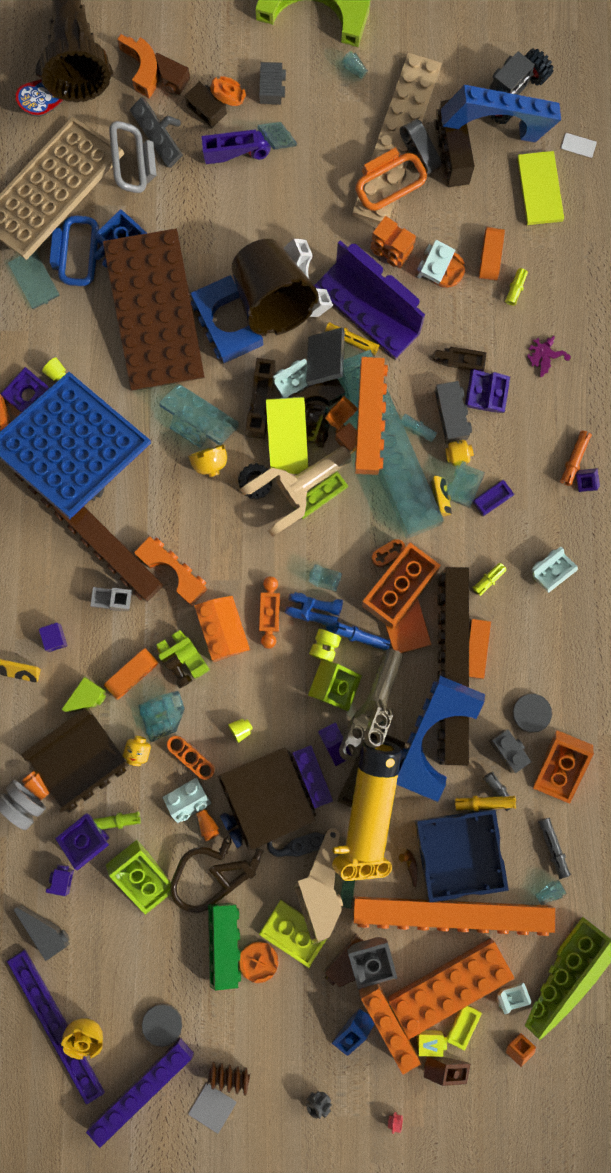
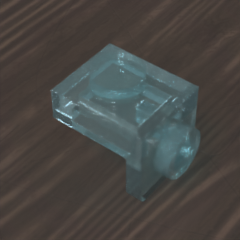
[309,564,342,592]

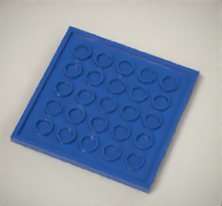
[0,372,151,519]

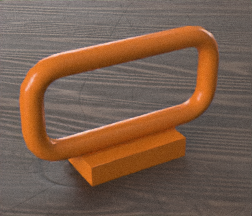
[355,147,427,211]

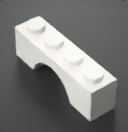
[284,239,333,317]

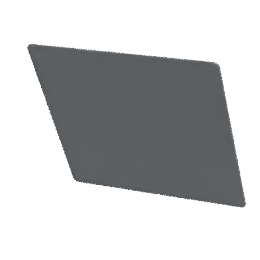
[188,1083,237,1134]

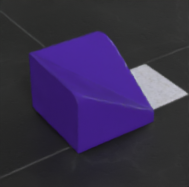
[576,468,600,492]

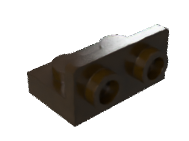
[305,404,330,448]

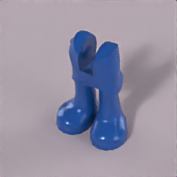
[285,592,343,633]

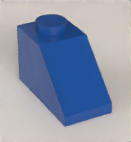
[332,1009,375,1056]

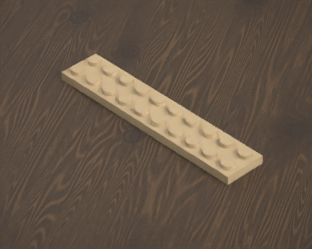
[352,53,442,224]

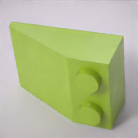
[106,840,171,915]

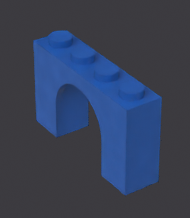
[191,275,263,364]

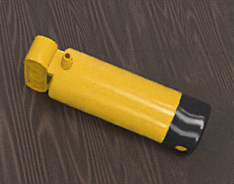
[332,740,402,881]

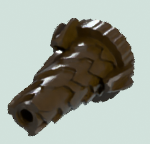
[35,0,113,102]

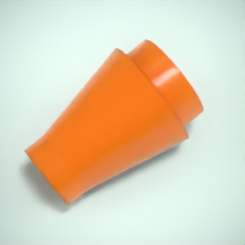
[21,771,50,801]
[196,809,220,841]

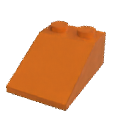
[533,730,594,804]

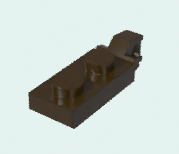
[433,347,487,372]

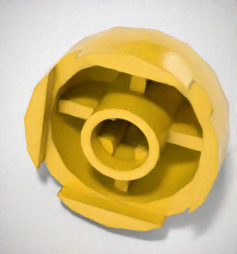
[188,444,227,477]
[61,1018,103,1059]

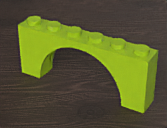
[256,0,371,47]

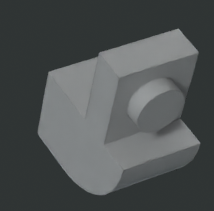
[90,587,132,611]

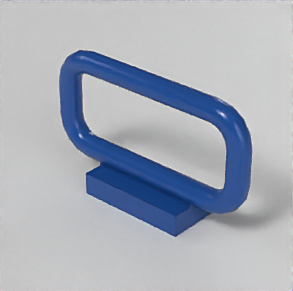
[50,215,99,286]

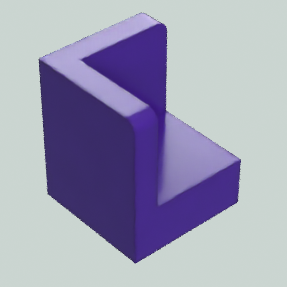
[39,623,67,652]

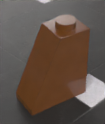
[324,933,364,987]

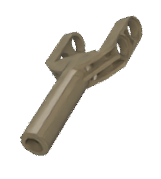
[339,649,403,761]

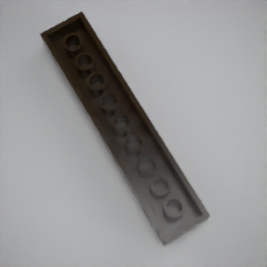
[437,567,469,766]

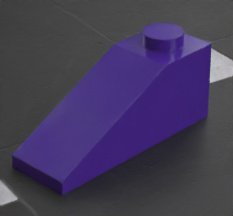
[201,129,258,164]

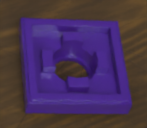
[1,367,50,413]

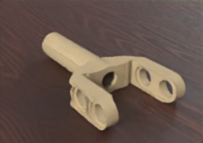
[240,446,352,537]

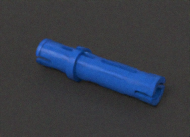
[333,622,390,651]

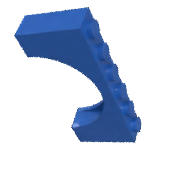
[441,85,561,143]
[396,676,485,802]

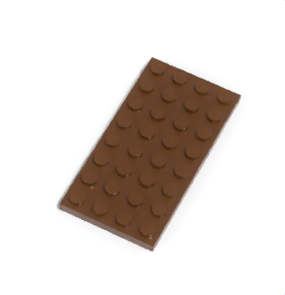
[103,228,205,391]

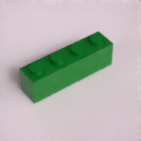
[208,903,241,991]

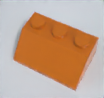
[194,596,250,662]

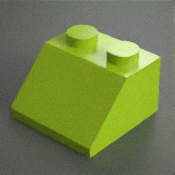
[308,659,362,712]

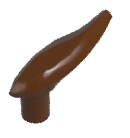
[399,849,417,887]

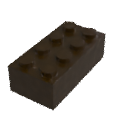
[434,100,475,187]

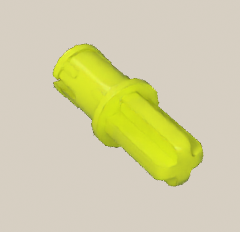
[505,268,528,306]
[472,563,506,596]

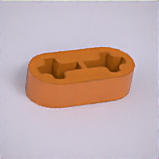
[372,539,405,567]

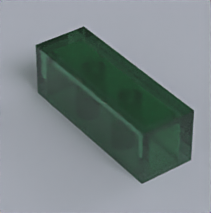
[340,879,355,909]

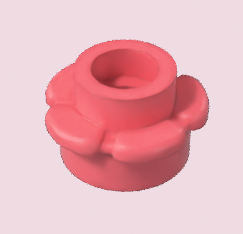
[388,1112,403,1134]

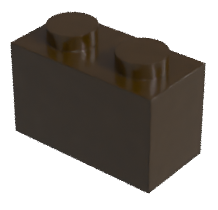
[184,81,227,128]

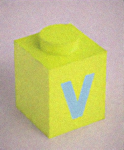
[417,1030,447,1057]

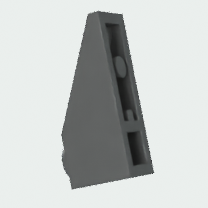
[14,905,70,961]

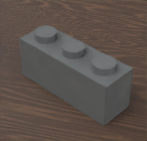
[434,381,472,444]

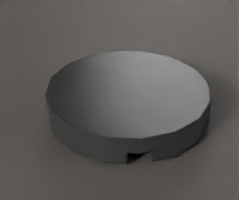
[512,694,552,732]
[142,1004,182,1047]

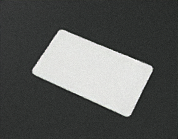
[561,133,597,158]

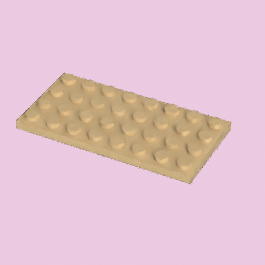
[0,116,124,260]

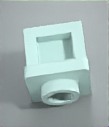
[497,983,532,1014]

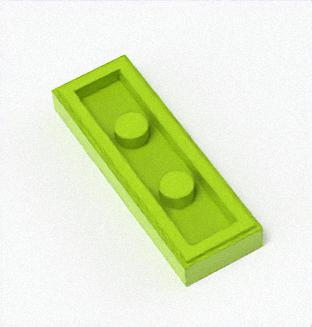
[293,471,348,520]

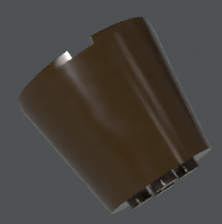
[231,239,319,336]

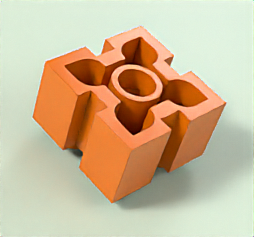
[370,216,416,269]

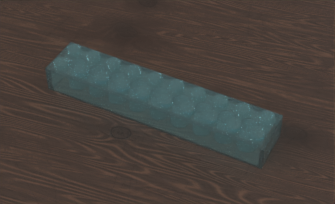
[338,350,444,539]

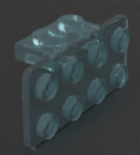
[159,385,239,448]

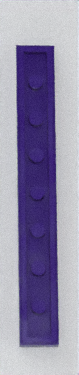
[7,949,105,1105]

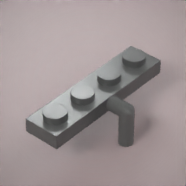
[130,97,183,168]

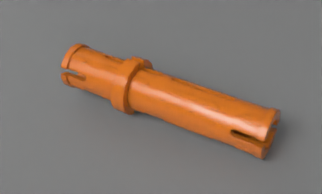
[560,430,592,486]

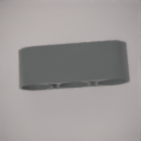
[400,119,442,175]

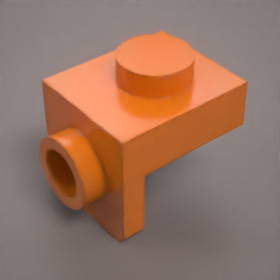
[325,396,358,430]

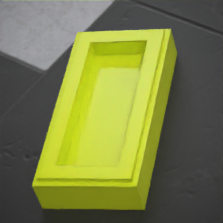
[447,1005,482,1051]

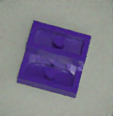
[465,369,510,413]

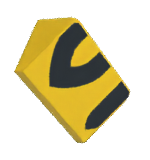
[431,476,452,517]
[0,659,41,682]

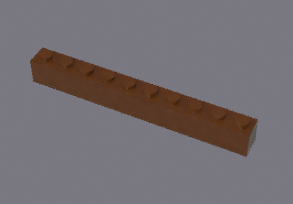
[14,473,164,602]

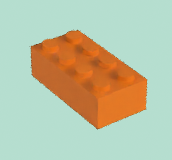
[362,543,441,629]

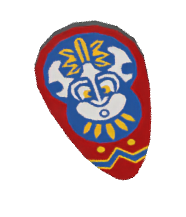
[15,79,64,117]

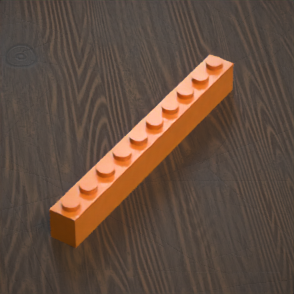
[353,896,555,936]

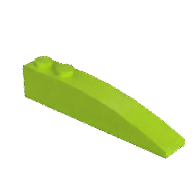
[525,917,611,1040]

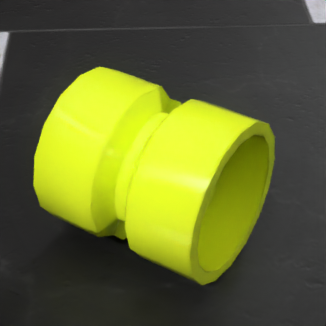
[309,629,342,662]

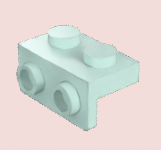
[417,240,455,284]
[273,359,308,398]
[532,547,578,593]
[163,777,211,823]

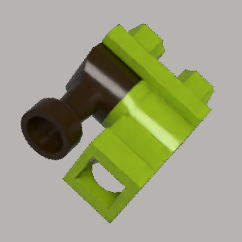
[156,630,210,689]

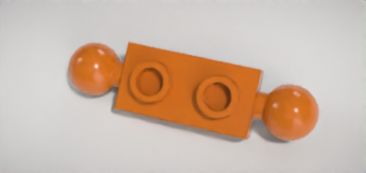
[259,576,280,649]

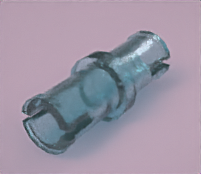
[399,413,437,442]

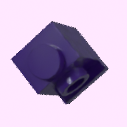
[46,864,74,896]

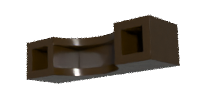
[245,358,276,439]
[288,378,346,407]

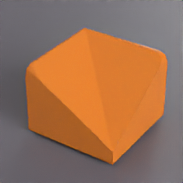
[506,1033,537,1067]

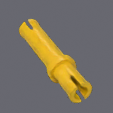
[325,322,380,356]
[455,796,516,812]

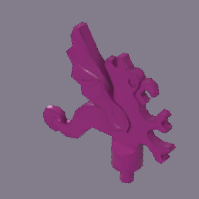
[527,335,571,377]

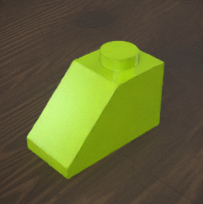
[62,677,106,712]

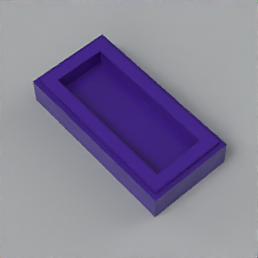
[472,479,515,517]

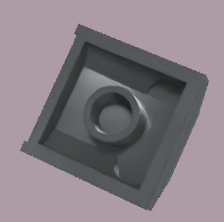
[347,937,398,990]

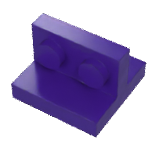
[55,813,109,871]

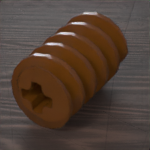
[207,1061,251,1096]

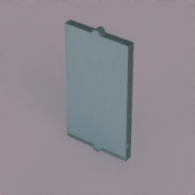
[8,250,60,309]

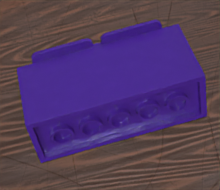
[314,240,425,360]

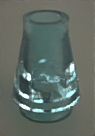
[342,51,368,79]
[535,879,567,905]

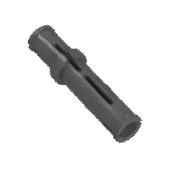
[538,817,571,879]

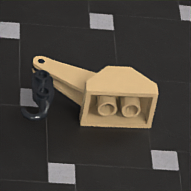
[267,828,343,944]

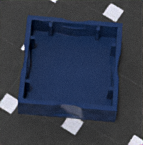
[415,809,509,903]

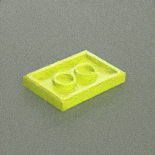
[259,899,327,968]

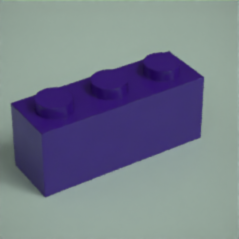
[293,745,333,808]

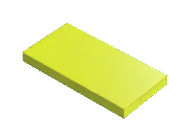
[517,151,564,225]
[266,397,308,474]

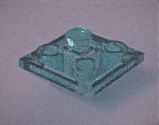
[138,691,185,742]

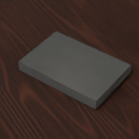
[306,327,345,386]

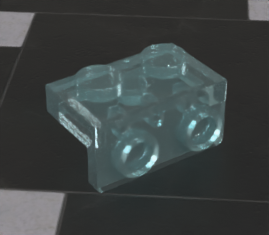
[446,461,485,508]

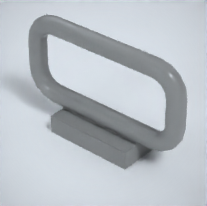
[109,121,157,193]

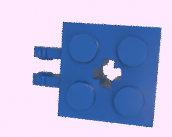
[94,209,147,268]

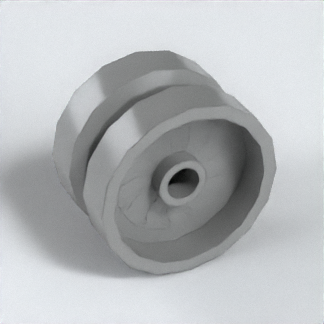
[0,780,46,830]

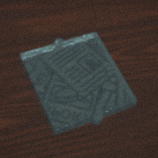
[257,122,298,150]

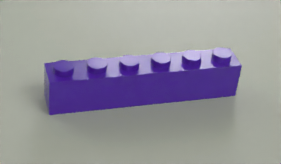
[86,1038,194,1148]

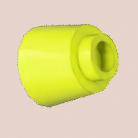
[42,357,66,381]
[228,718,253,743]

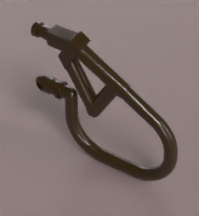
[170,836,264,913]

